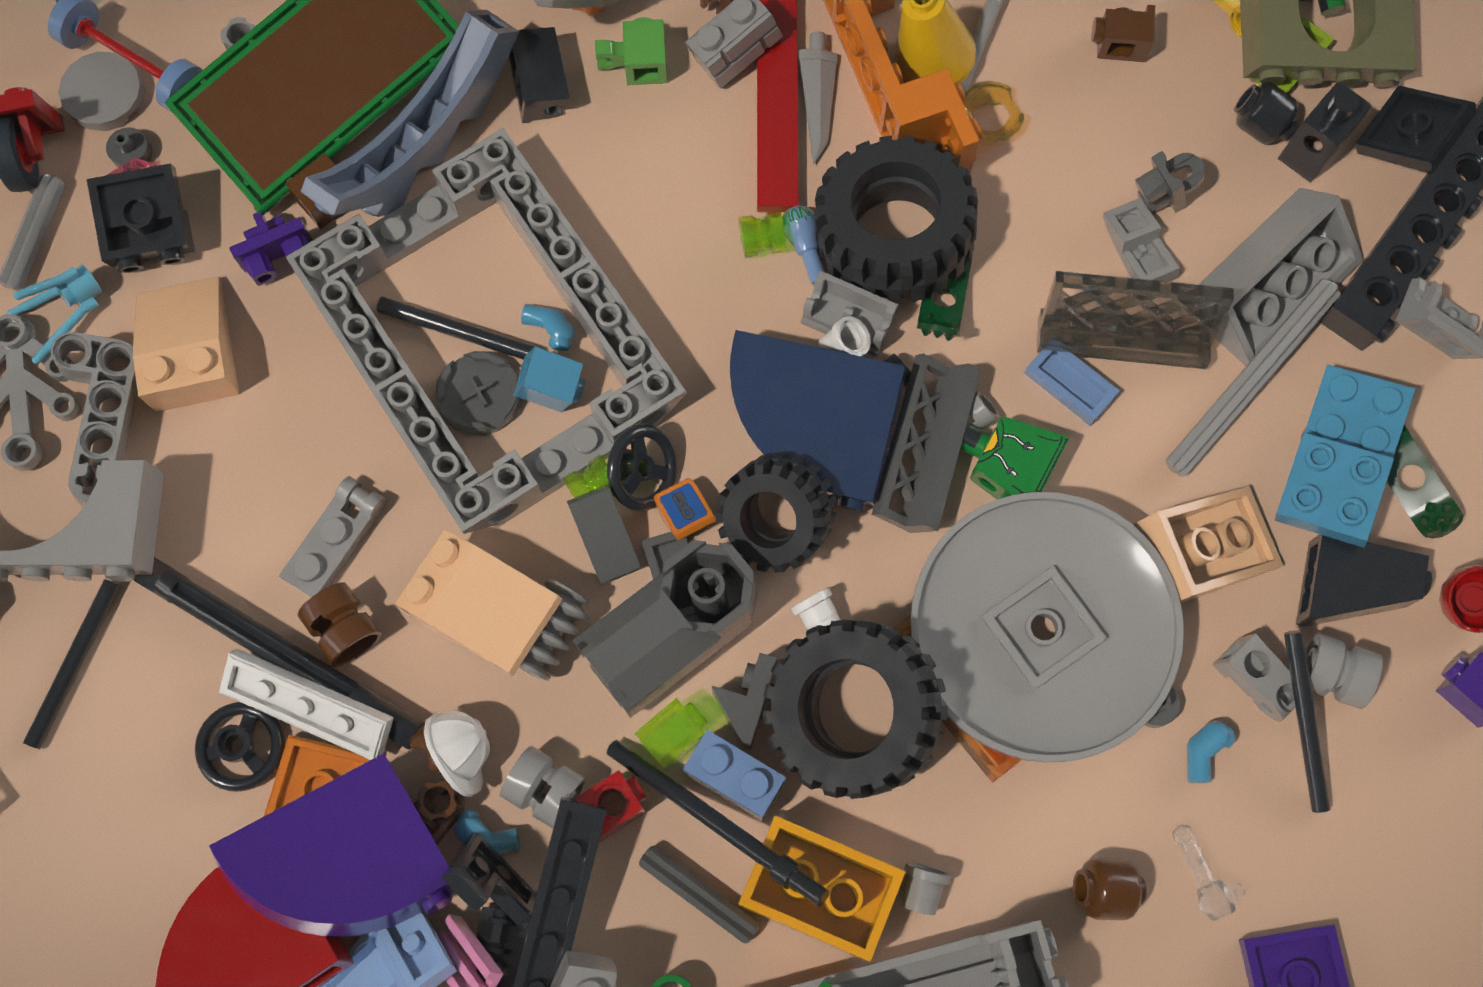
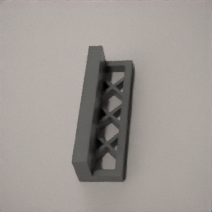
[871,353,981,533]

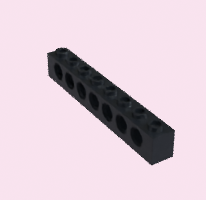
[1319,97,1483,351]

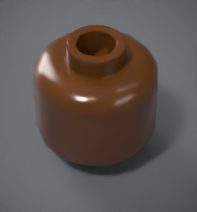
[1073,858,1147,920]

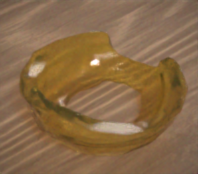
[964,81,1024,143]

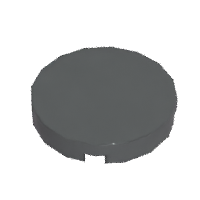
[435,351,521,436]

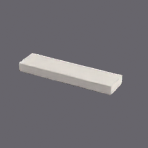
[219,649,394,760]

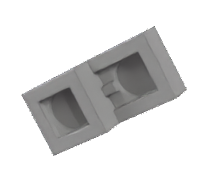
[1103,198,1180,293]

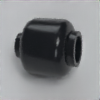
[1234,82,1299,145]

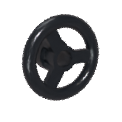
[607,424,678,511]
[195,702,285,792]

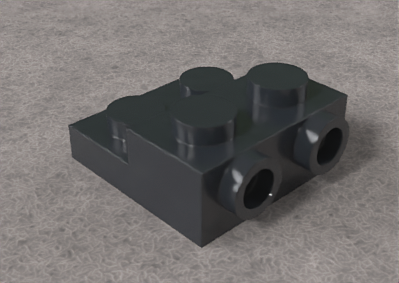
[86,163,195,273]

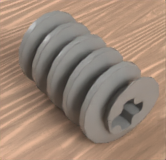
[519,578,589,681]

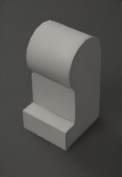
[1212,633,1295,722]

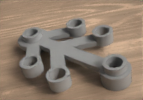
[0,314,80,471]

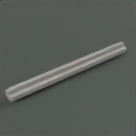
[1166,279,1340,477]

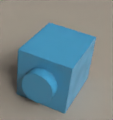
[513,346,585,412]

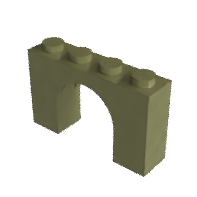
[1240,0,1416,88]

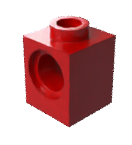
[574,770,647,842]

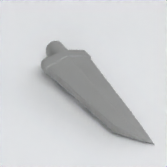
[798,31,838,165]

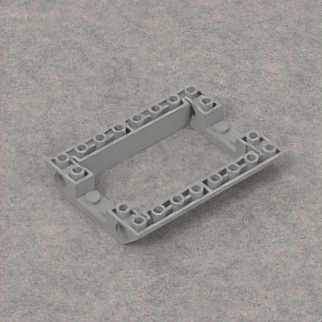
[286,128,687,534]

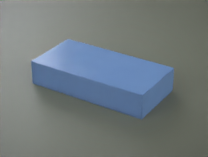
[1024,338,1120,426]

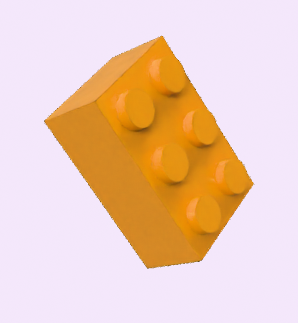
[738,816,906,962]

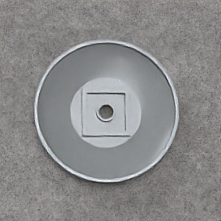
[910,492,1184,763]

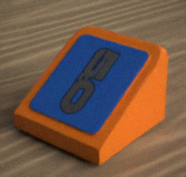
[654,478,716,541]

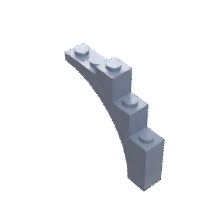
[300,10,520,217]

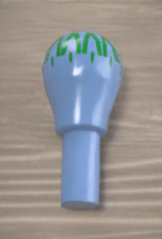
[781,205,825,285]

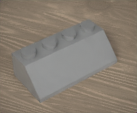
[1187,188,1363,366]

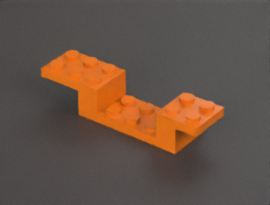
[823,0,982,174]

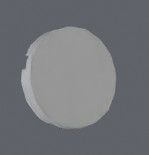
[59,52,145,131]

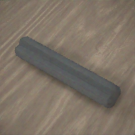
[639,846,759,944]

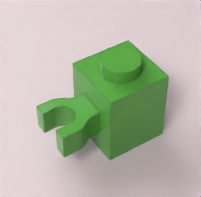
[595,17,667,86]

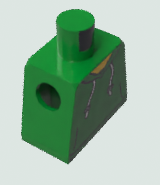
[960,417,1069,499]

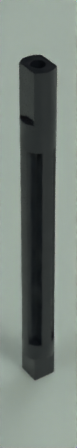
[133,557,425,750]

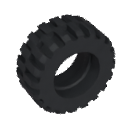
[814,135,978,304]
[763,620,948,799]

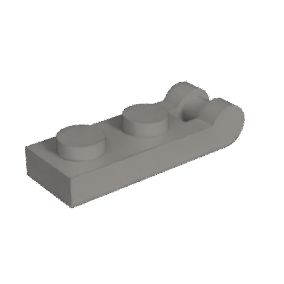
[279,476,386,597]

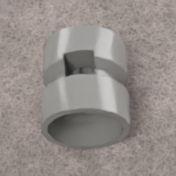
[1306,633,1383,709]
[499,746,586,828]

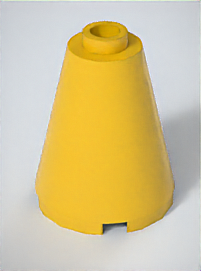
[895,0,976,83]

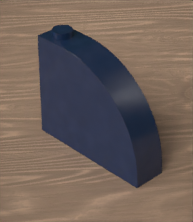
[730,330,907,512]

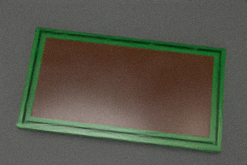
[164,0,459,215]

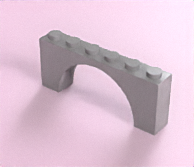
[0,460,164,582]

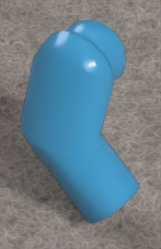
[521,304,575,351]
[1187,721,1235,783]
[454,810,520,854]

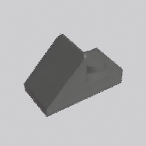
[712,653,777,750]

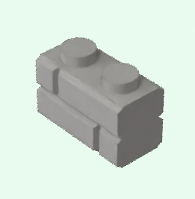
[685,0,783,89]

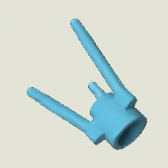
[6,264,102,364]

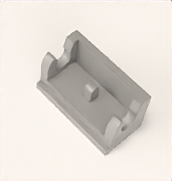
[801,270,898,357]
[1395,278,1483,359]

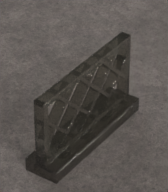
[1037,271,1234,369]

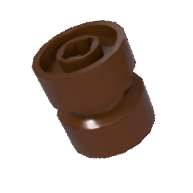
[297,582,382,667]

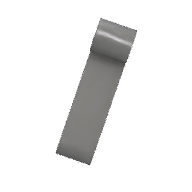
[51,332,138,507]

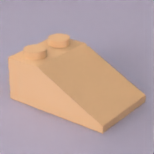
[133,276,240,412]
[1132,486,1284,603]
[394,529,563,676]

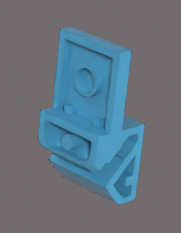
[1275,365,1416,548]

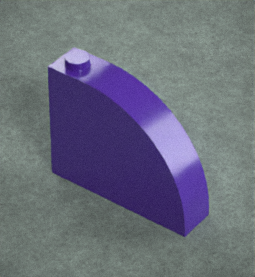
[209,753,455,936]

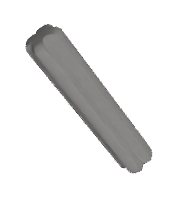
[0,174,65,291]

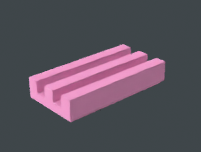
[437,915,503,987]

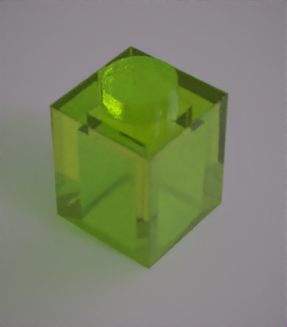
[634,698,707,773]

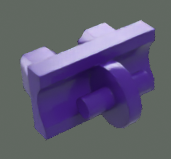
[229,210,313,286]

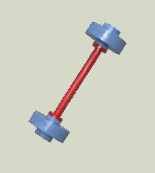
[48,0,202,113]

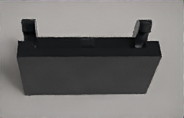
[508,27,570,123]

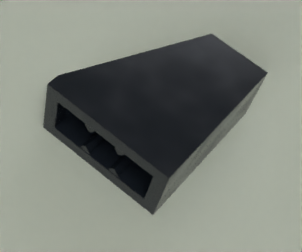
[1296,534,1432,627]

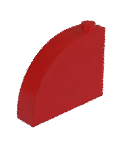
[155,867,354,987]

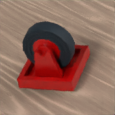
[0,87,65,192]

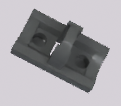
[1135,151,1205,215]

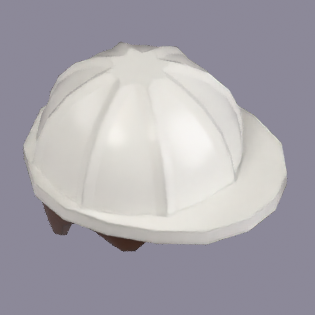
[410,711,490,797]

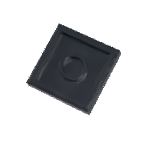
[1355,85,1477,173]

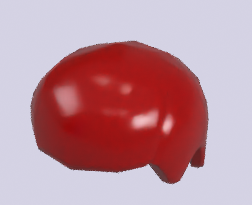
[1439,565,1483,633]

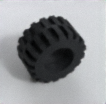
[716,452,837,573]

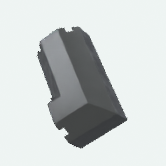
[572,540,757,718]

